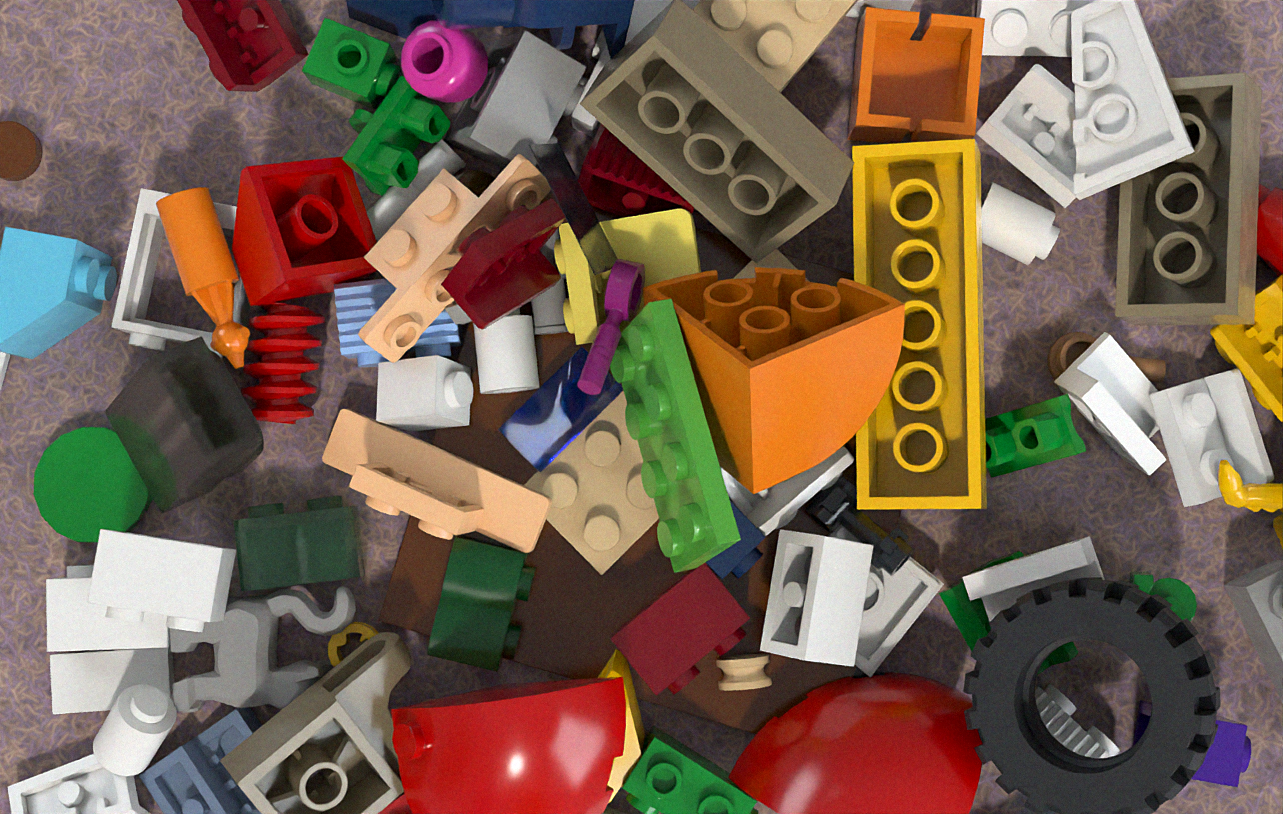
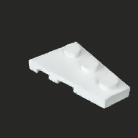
[1071,0,1195,200]

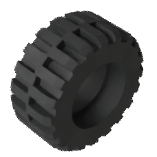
[963,577,1221,814]

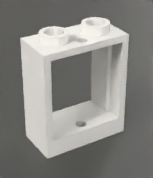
[111,188,251,362]

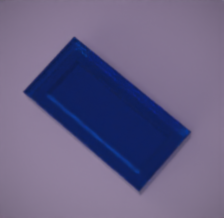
[498,347,623,473]

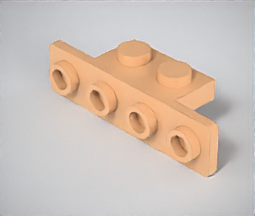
[358,154,551,363]
[322,409,552,553]

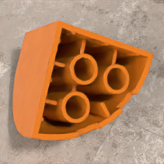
[643,267,905,495]

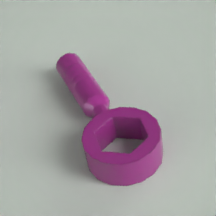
[577,259,645,395]

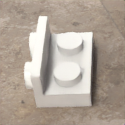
[1149,369,1274,507]
[8,754,151,814]

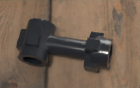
[806,475,915,576]

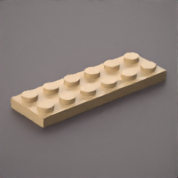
[524,249,810,575]

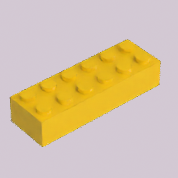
[852,139,987,510]

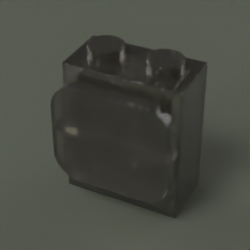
[105,336,264,514]

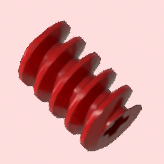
[238,302,325,425]

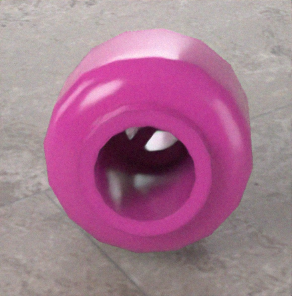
[401,21,488,103]

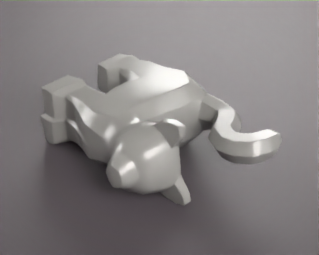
[169,586,356,713]

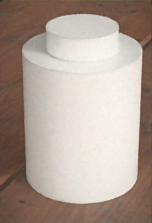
[981,182,1060,265]
[473,308,540,394]
[93,684,177,776]

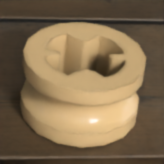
[716,654,772,691]

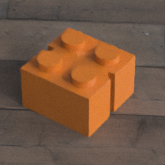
[847,7,985,144]

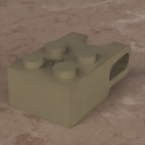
[220,632,435,814]

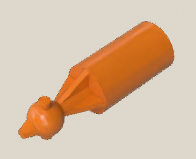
[156,187,250,369]

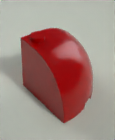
[728,672,982,814]
[391,677,626,814]

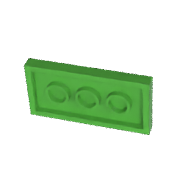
[610,299,741,573]

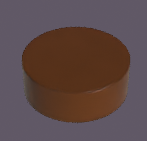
[0,121,42,182]

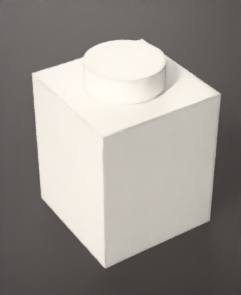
[376,355,473,432]

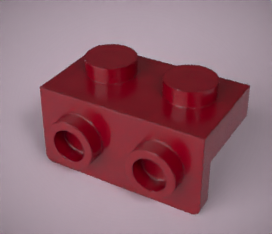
[177,0,309,92]
[441,198,566,330]

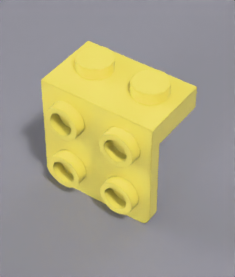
[554,209,701,345]

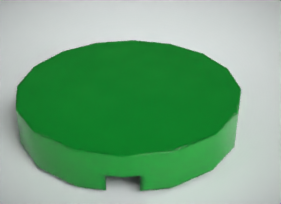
[33,427,154,543]

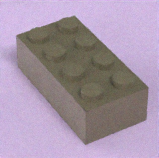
[580,0,854,263]
[1115,72,1262,326]

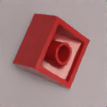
[232,156,377,306]

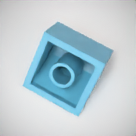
[0,227,117,359]

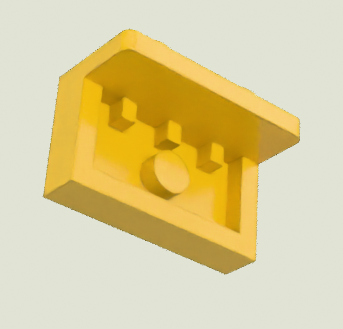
[1210,275,1283,422]

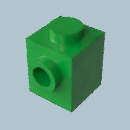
[302,17,400,110]

